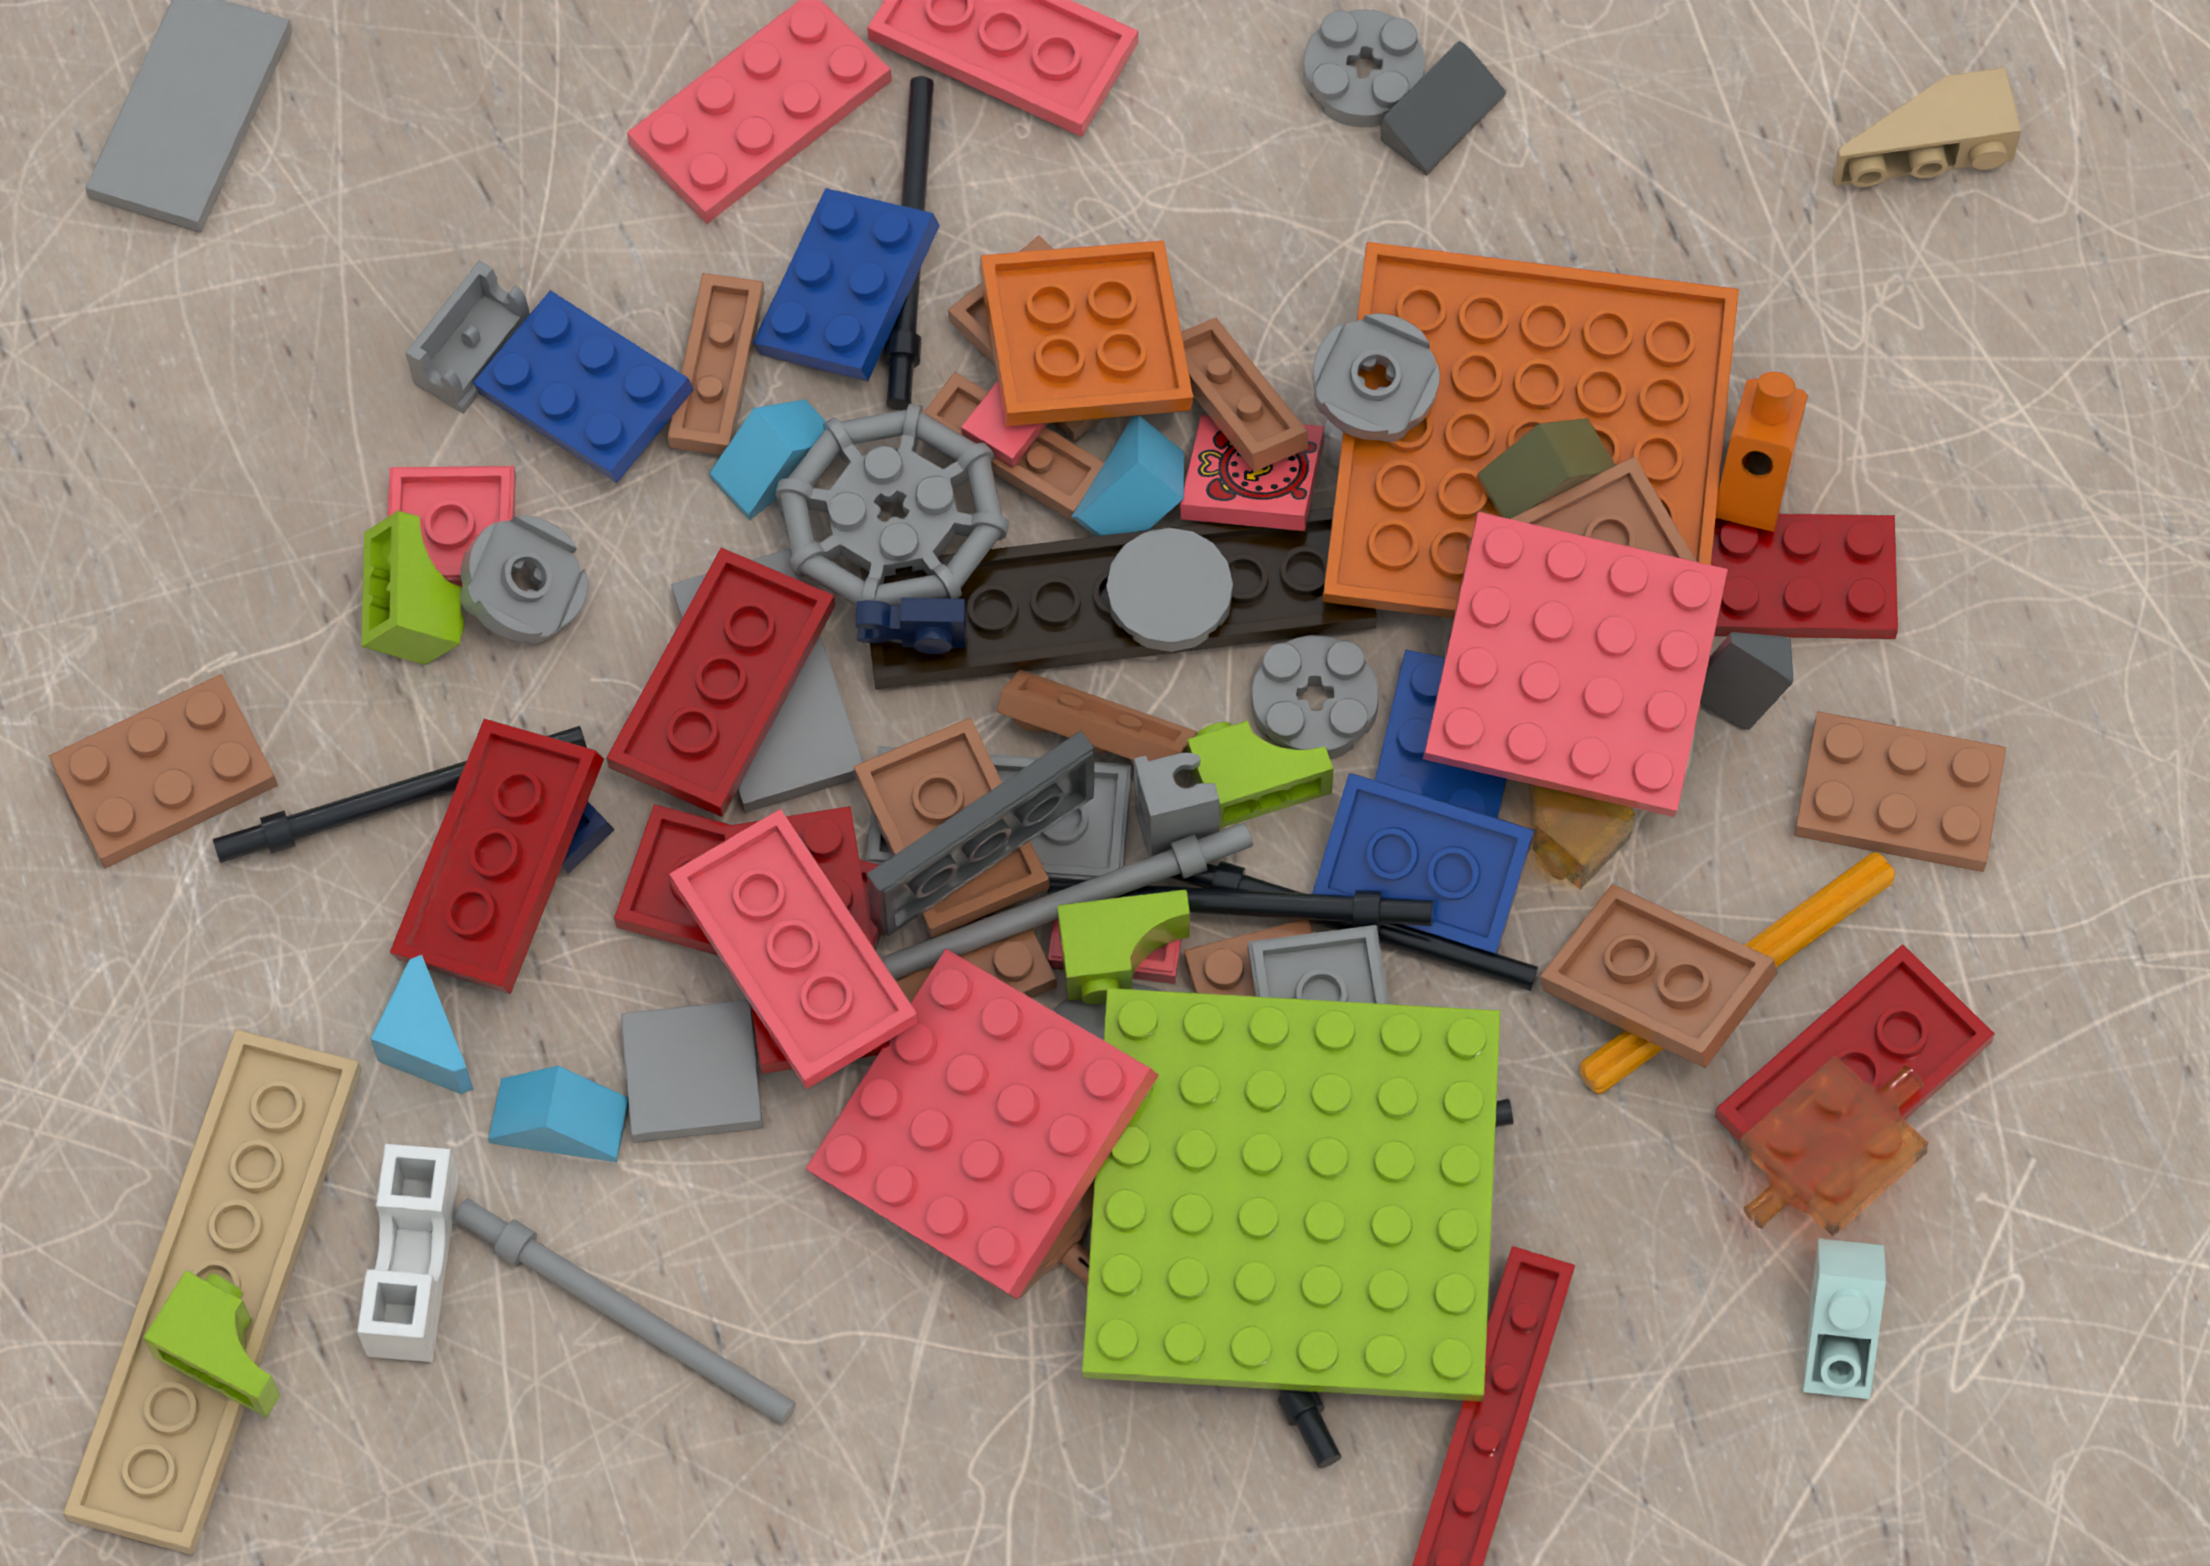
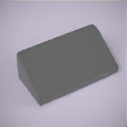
[1380,40,1506,175]
[1700,632,1794,730]

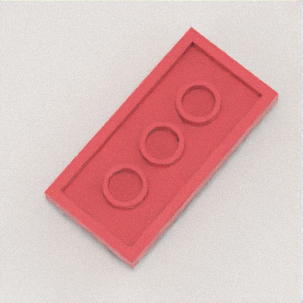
[627,0,892,224]
[868,0,1139,137]
[669,809,918,1089]

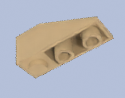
[1832,67,2021,187]

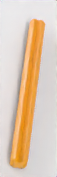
[1579,852,1895,1094]

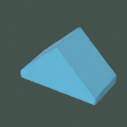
[710,399,826,520]
[1071,415,1184,536]
[371,955,473,1094]
[488,1065,629,1163]

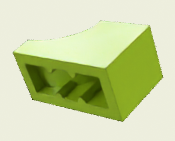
[361,510,464,665]
[1187,720,1334,829]
[1057,890,1190,1005]
[143,1270,281,1418]

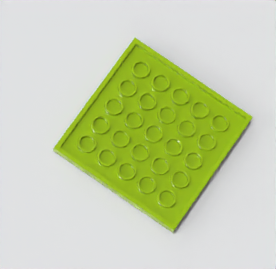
[1082,988,1500,1401]

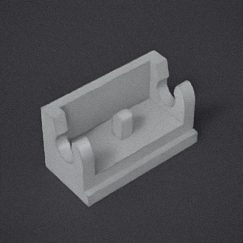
[405,261,530,414]
[1134,753,1220,857]

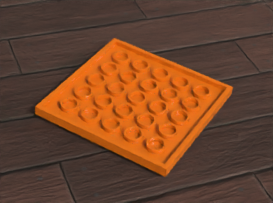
[1322,242,1739,618]

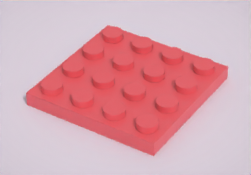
[1423,512,1728,817]
[806,949,1159,1300]

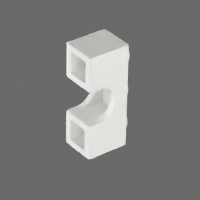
[357,1144,459,1362]

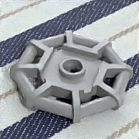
[775,404,1009,605]

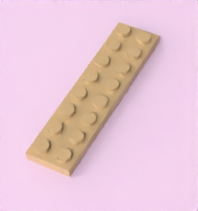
[63,1029,362,1556]

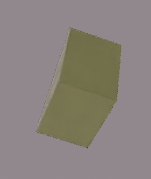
[1477,418,1616,519]

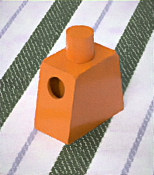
[1716,371,1808,532]

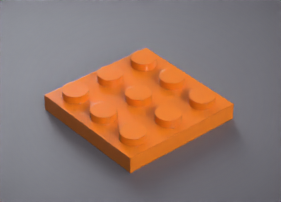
[979,240,1193,427]

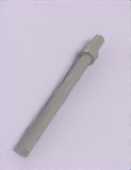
[882,822,1253,980]
[454,1198,796,1425]

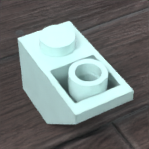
[1803,1238,1886,1399]

